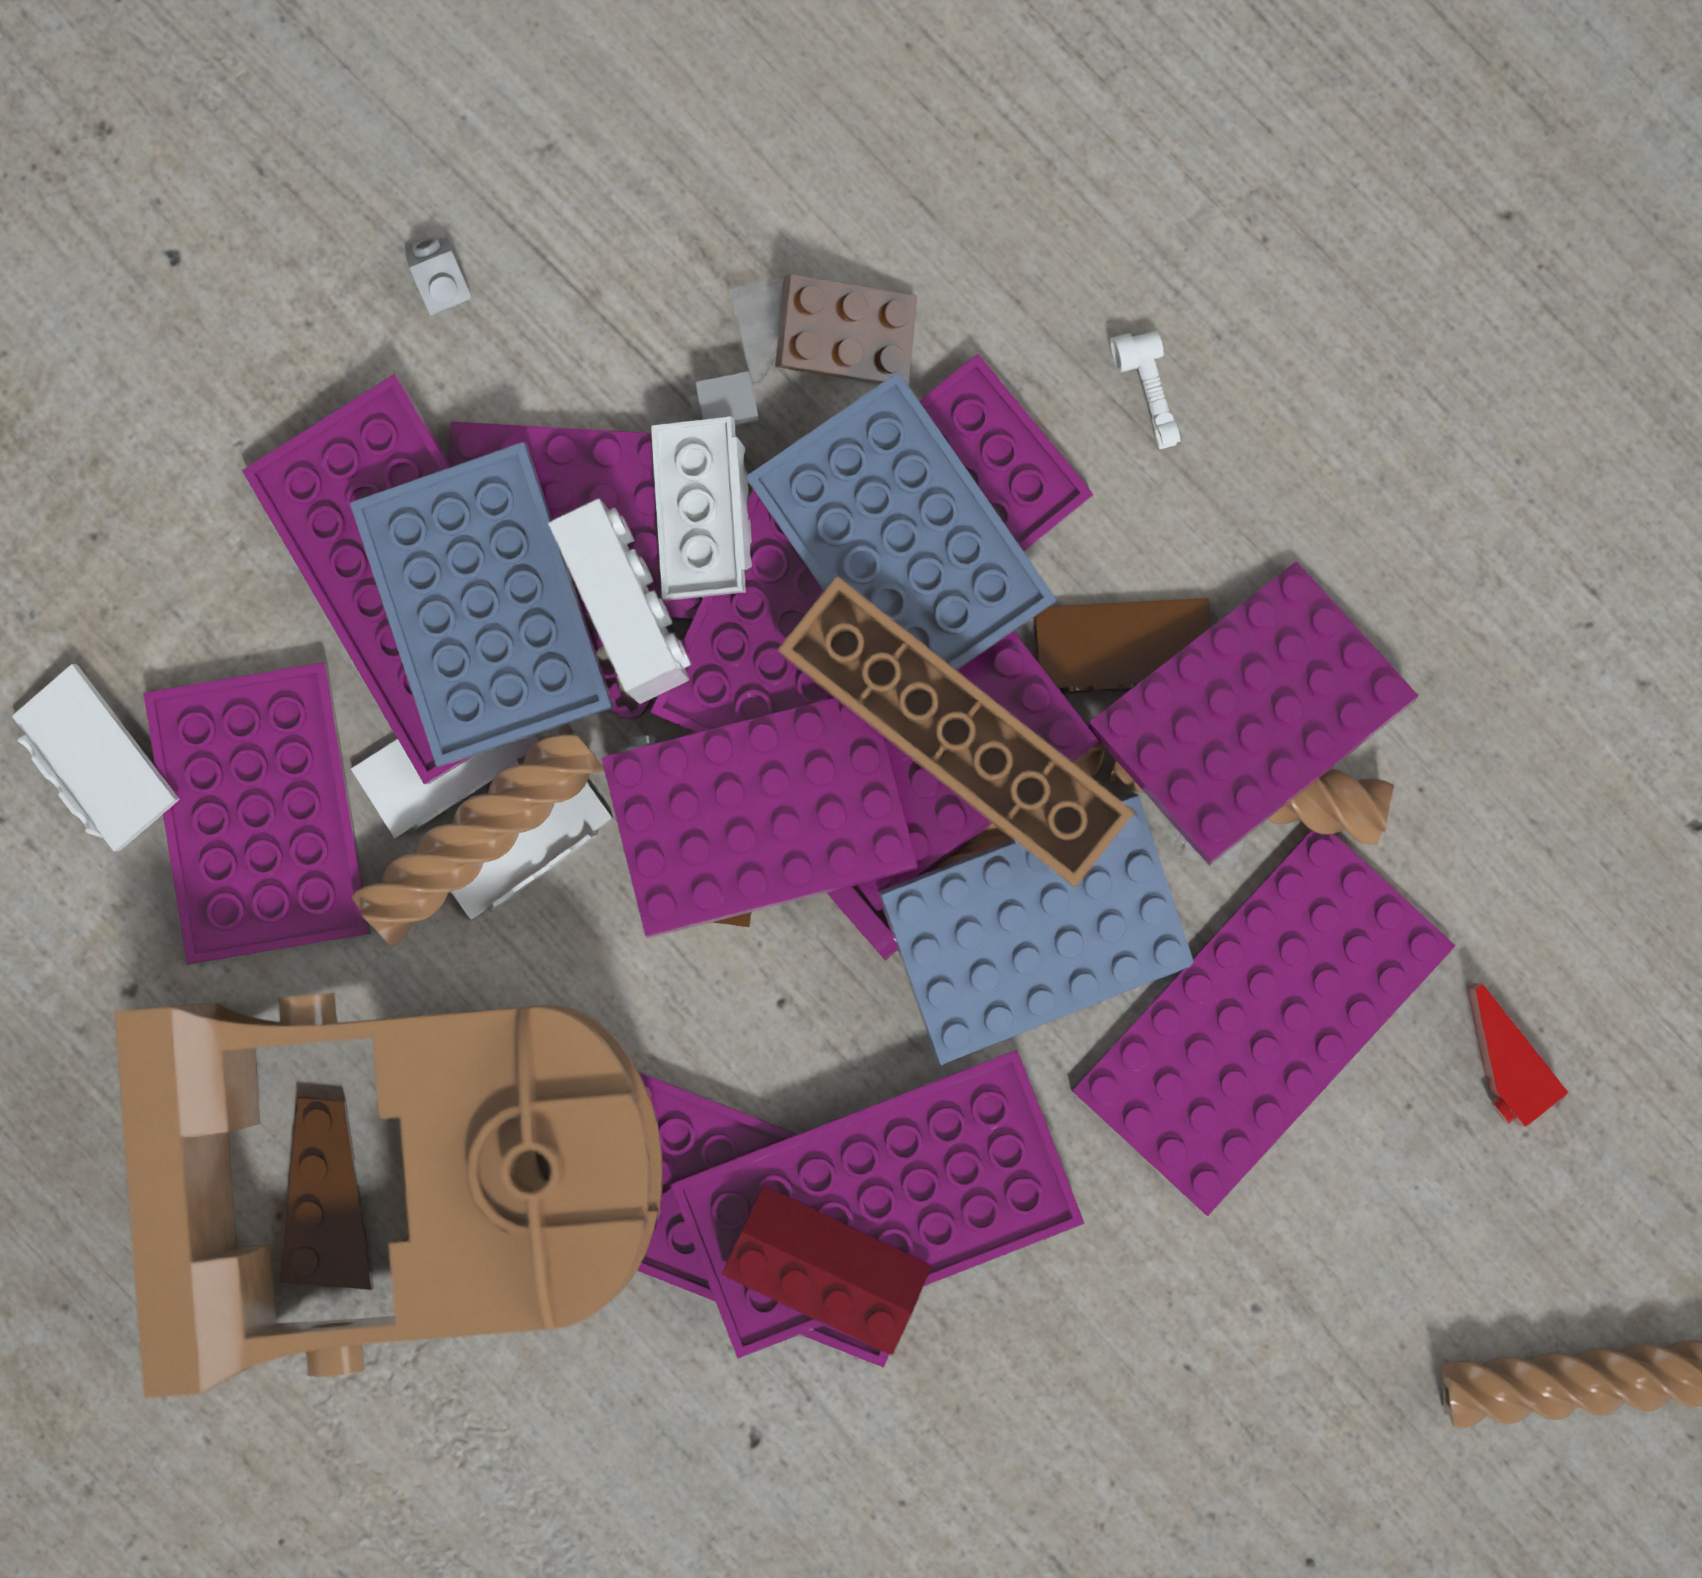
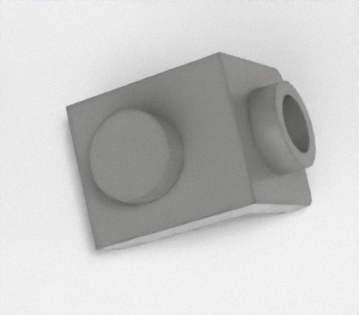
[405,237,472,316]

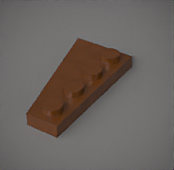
[280,1097,374,1290]

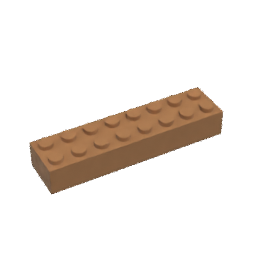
[778,576,1135,888]

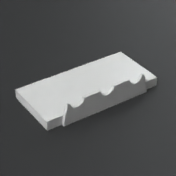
[651,416,752,601]
[12,664,180,852]
[351,734,539,839]
[451,783,613,920]

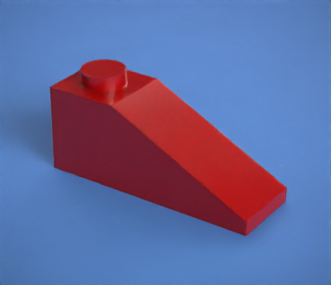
[1467,983,1569,1127]

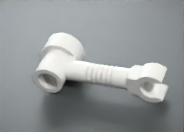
[1110,330,1181,450]

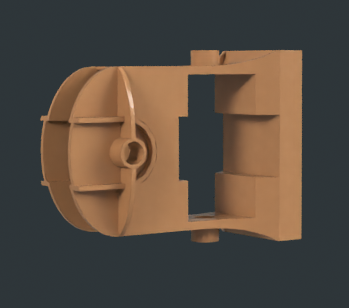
[115,993,663,1398]

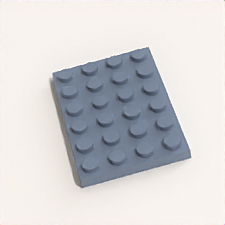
[746,372,1057,671]
[350,442,614,767]
[878,792,1194,1065]

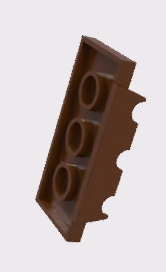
[1035,598,1211,693]

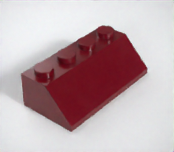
[721,1185,932,1356]

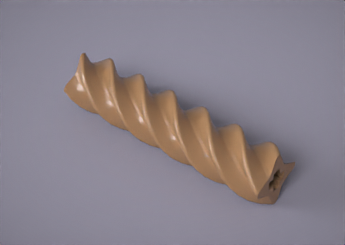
[351,723,604,947]
[1108,759,1394,845]
[1441,1340,1702,1429]

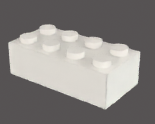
[548,499,692,704]

